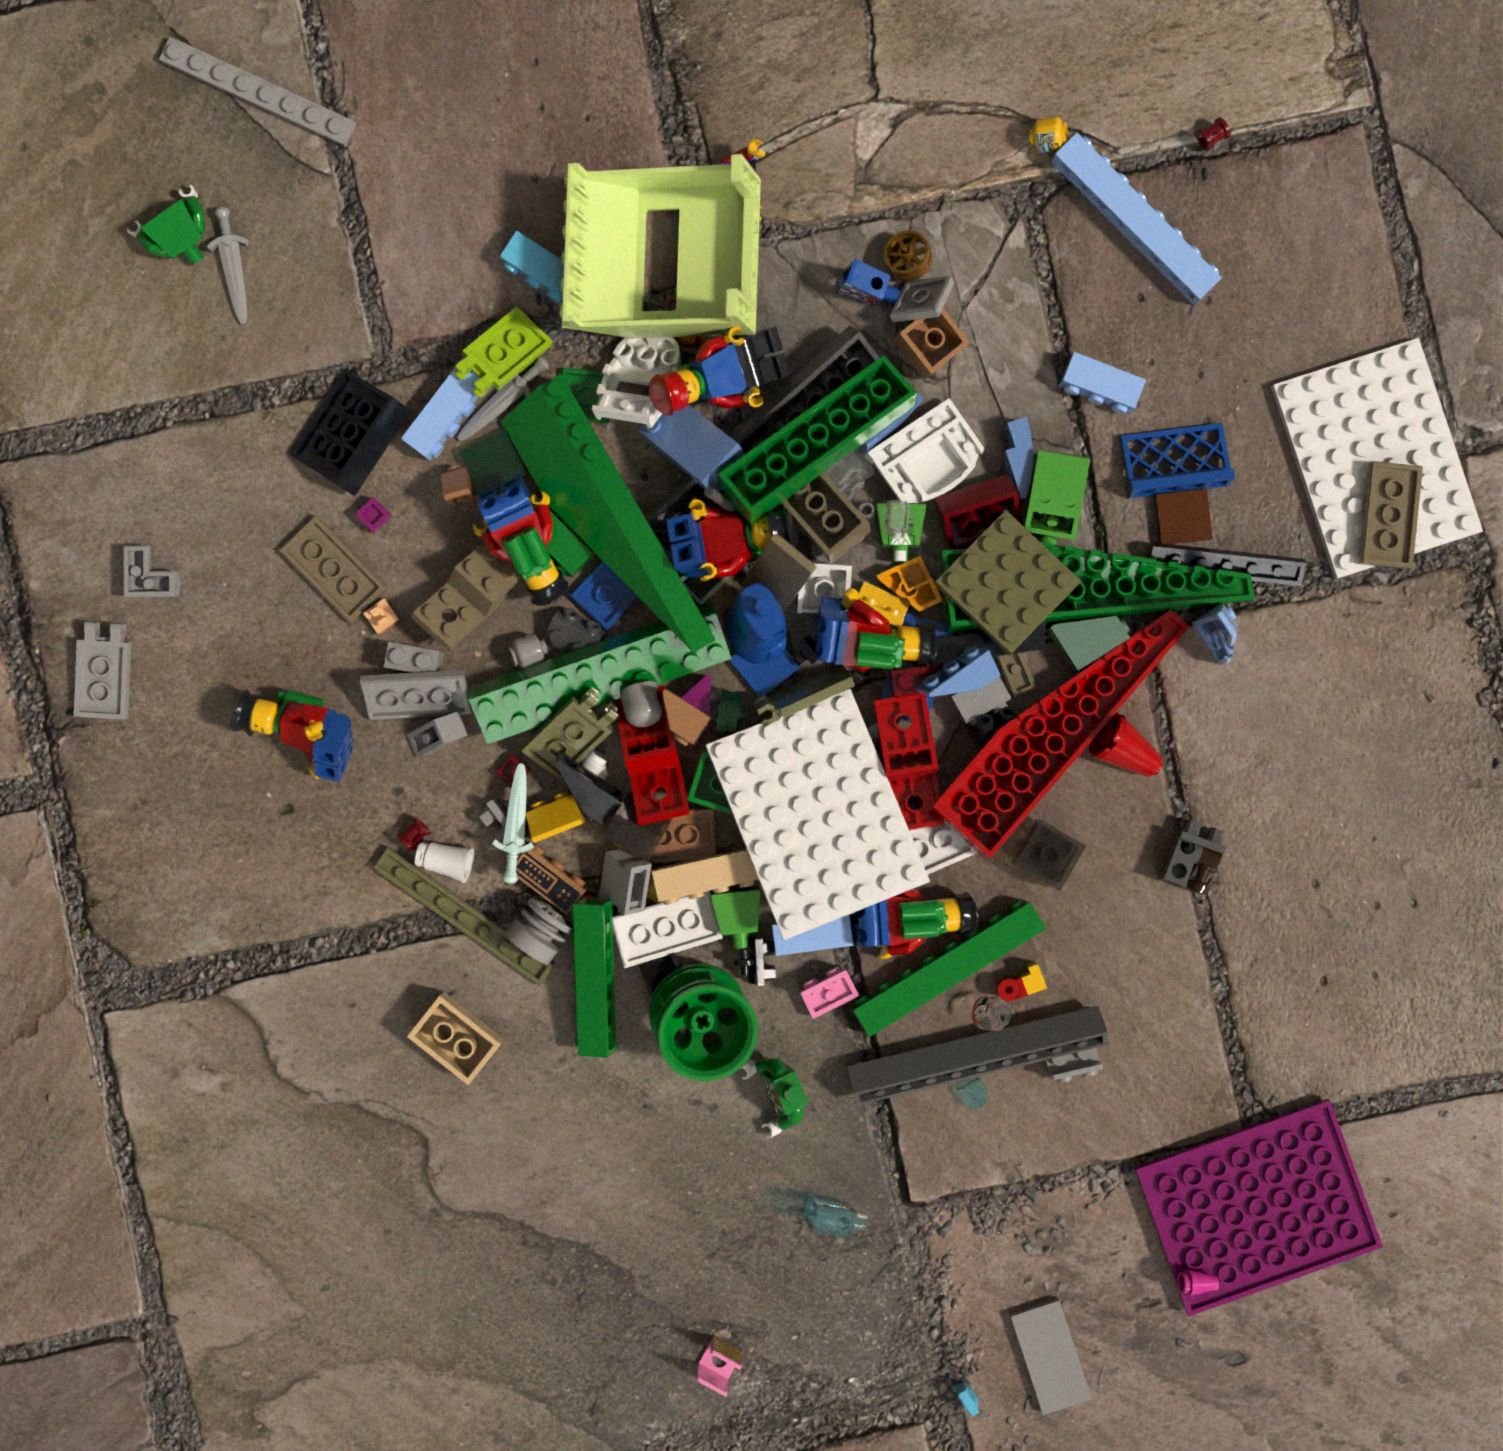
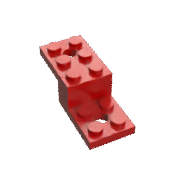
[614,686,690,826]
[873,693,945,831]

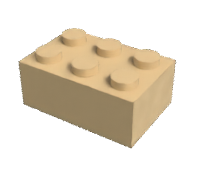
[407,992,505,1085]

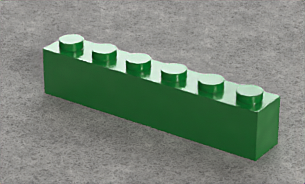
[571,898,616,1058]

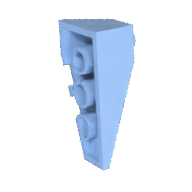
[1191,604,1238,665]

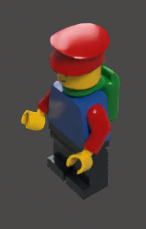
[649,327,791,416]

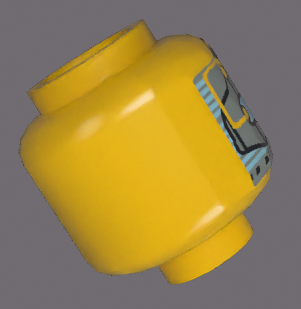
[1029,116,1068,153]

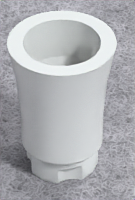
[415,842,474,883]

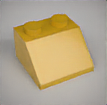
[526,791,587,843]

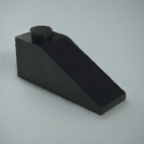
[556,750,622,825]

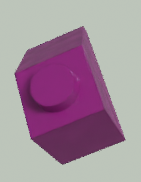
[681,675,712,728]

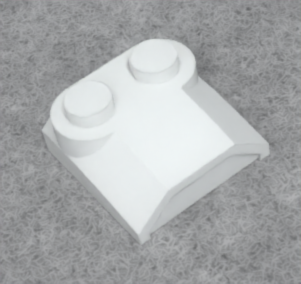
[797,559,852,613]

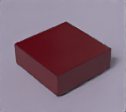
[495,753,531,787]

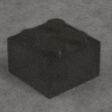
[1011,819,1086,891]

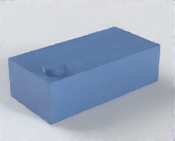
[638,404,745,492]

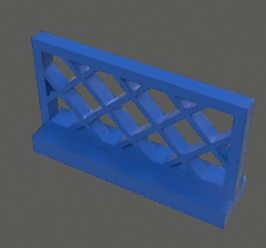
[1120,423,1235,499]

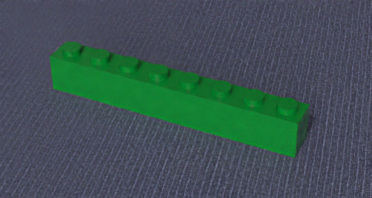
[852,900,1046,1037]

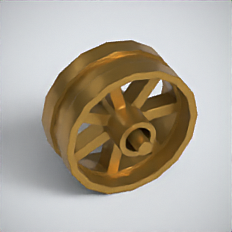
[883,230,933,281]

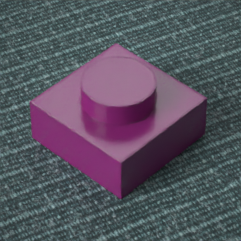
[355,497,392,534]

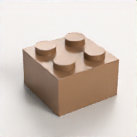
[892,308,970,380]

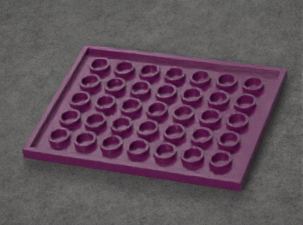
[1134,1099,1383,1317]

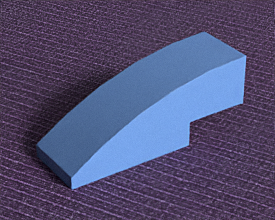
[1002,416,1033,502]

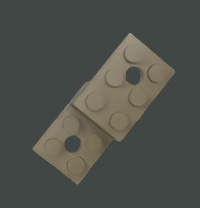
[411,542,523,652]

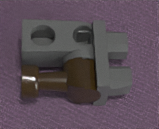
[1158,819,1226,895]

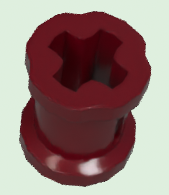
[1196,117,1231,151]
[397,817,432,851]

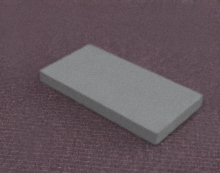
[360,670,472,720]
[1009,1298,1092,1415]

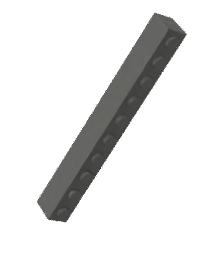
[847,1006,1108,1106]

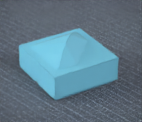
[955,1381,980,1417]

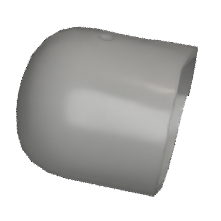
[620,681,662,727]

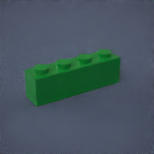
[529,491,595,577]

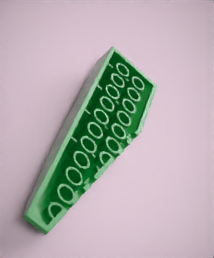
[501,374,716,653]
[941,542,1255,633]

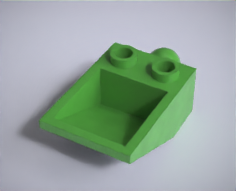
[1024,449,1090,545]

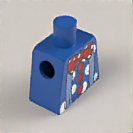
[836,259,900,306]

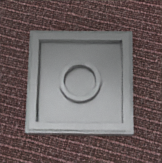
[890,276,954,322]

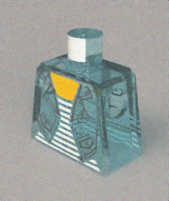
[803,1193,868,1237]

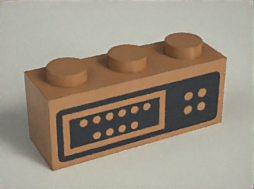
[505,842,588,915]

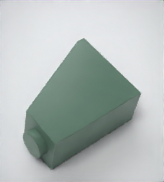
[1047,616,1130,672]

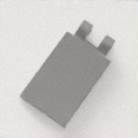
[74,622,131,720]

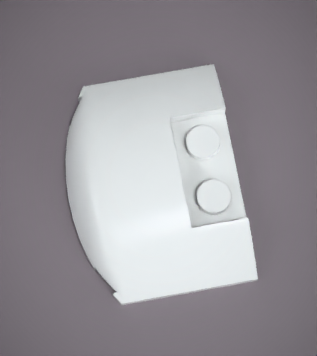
[867,398,984,504]

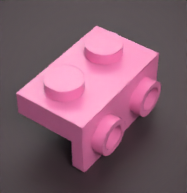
[799,966,859,1019]

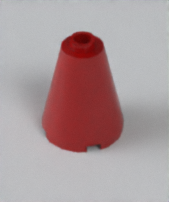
[1089,712,1163,777]

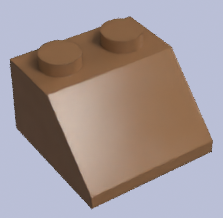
[663,689,711,746]

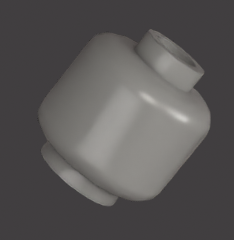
[508,634,548,670]

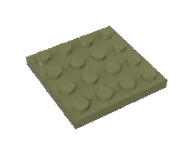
[934,510,1081,656]

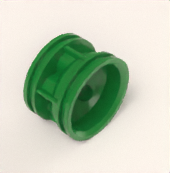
[649,964,758,1081]

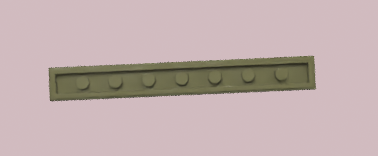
[372,847,556,986]

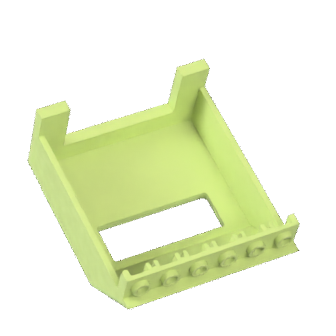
[560,154,761,338]

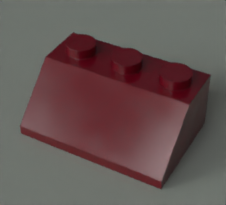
[934,474,1023,550]

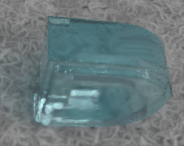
[957,1077,988,1109]

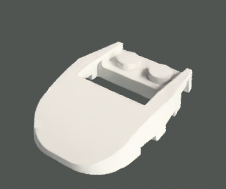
[592,337,681,428]

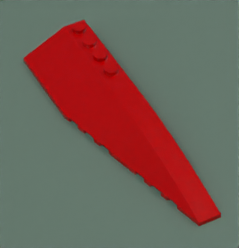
[932,610,1190,858]

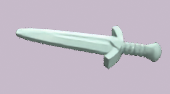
[492,763,535,884]

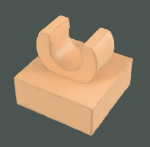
[363,598,400,635]

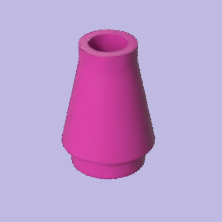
[1177,1269,1219,1296]

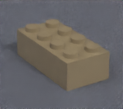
[779,473,871,565]

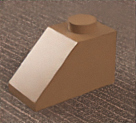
[440,465,476,508]

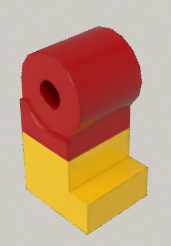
[996,961,1047,1001]

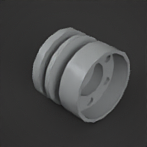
[504,897,574,965]

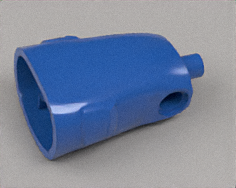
[723,583,787,664]

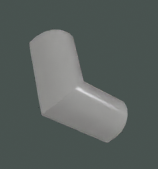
[123,545,181,598]

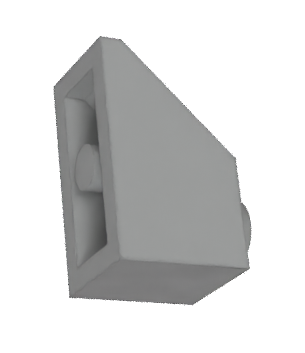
[407,712,468,758]

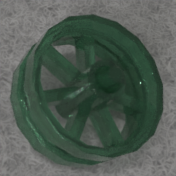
[710,689,747,736]

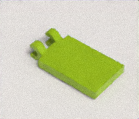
[453,306,553,399]

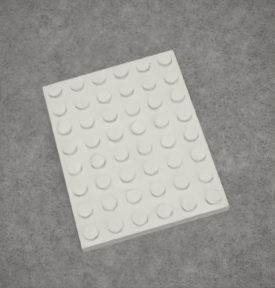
[1271,338,1483,580]
[706,689,930,941]

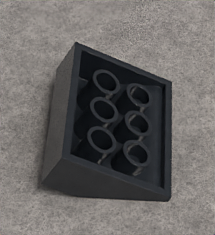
[288,369,411,496]

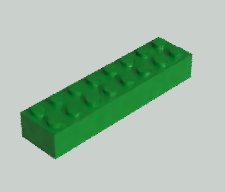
[718,355,917,525]

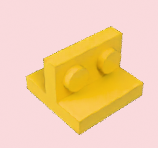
[851,581,910,632]

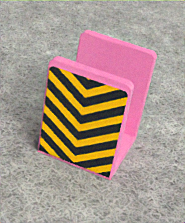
[696,1336,743,1396]

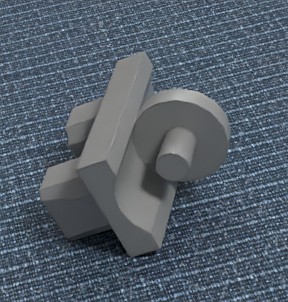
[479,798,509,845]

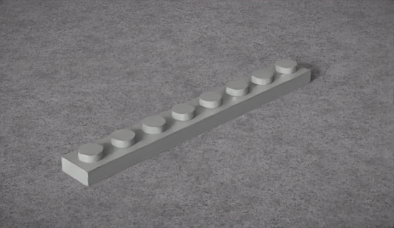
[159,37,356,147]

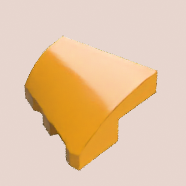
[876,555,943,612]

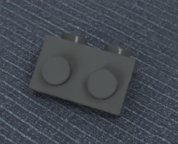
[543,607,606,653]

